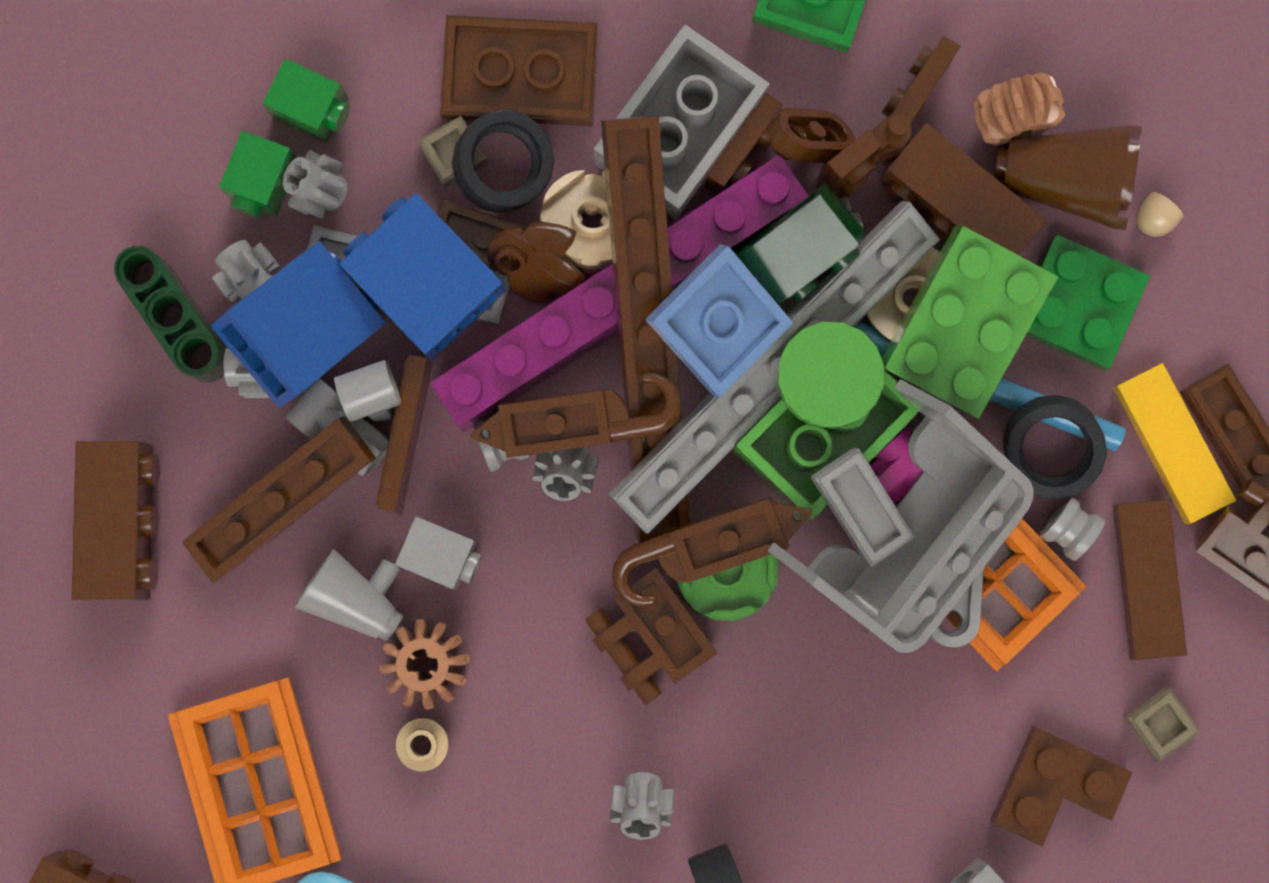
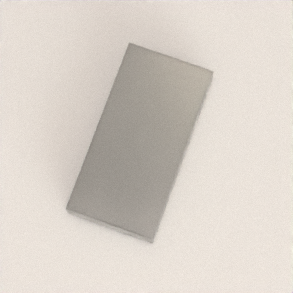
[810,447,915,567]

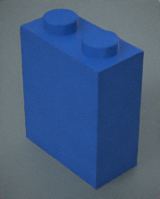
[339,193,506,362]
[210,241,386,408]

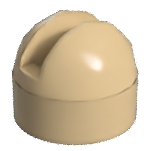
[1137,192,1184,237]

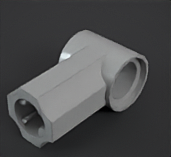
[334,360,401,423]
[284,378,389,478]

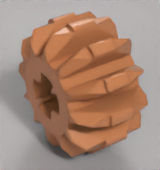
[973,72,1065,146]
[380,619,471,709]

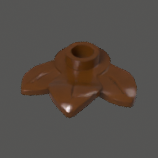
[487,222,587,304]

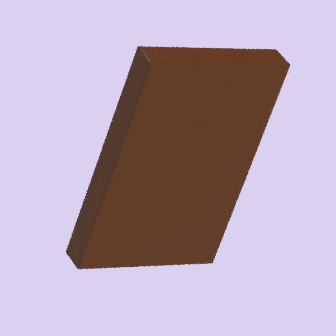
[440,15,598,126]

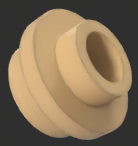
[396,718,449,772]

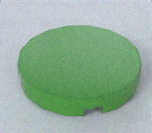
[777,322,884,429]
[677,555,779,621]

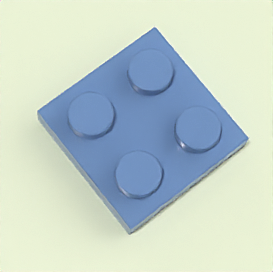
[645,244,793,398]

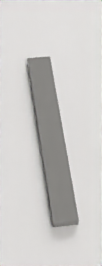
[608,201,940,534]

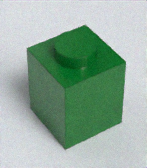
[262,58,350,143]
[219,130,297,218]

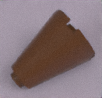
[995,125,1142,230]

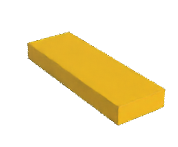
[1113,363,1236,525]

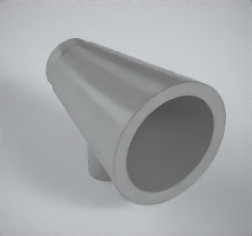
[294,548,403,642]

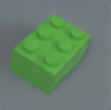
[882,226,1058,419]
[732,370,919,524]

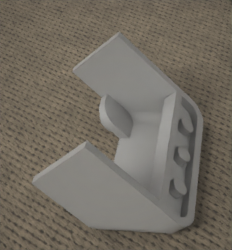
[767,379,1034,653]

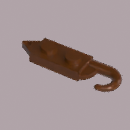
[470,372,681,458]
[612,496,813,607]

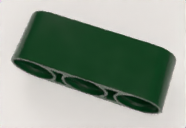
[114,246,227,383]

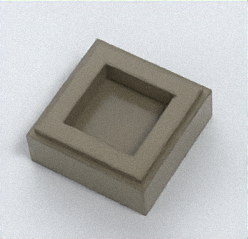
[417,116,488,188]
[1123,688,1202,762]

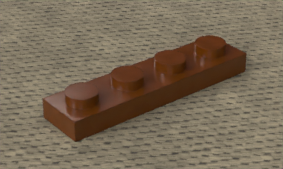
[182,416,376,583]

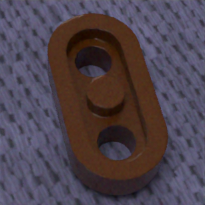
[767,108,855,163]

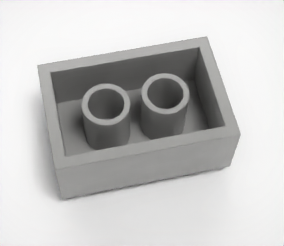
[594,25,770,222]

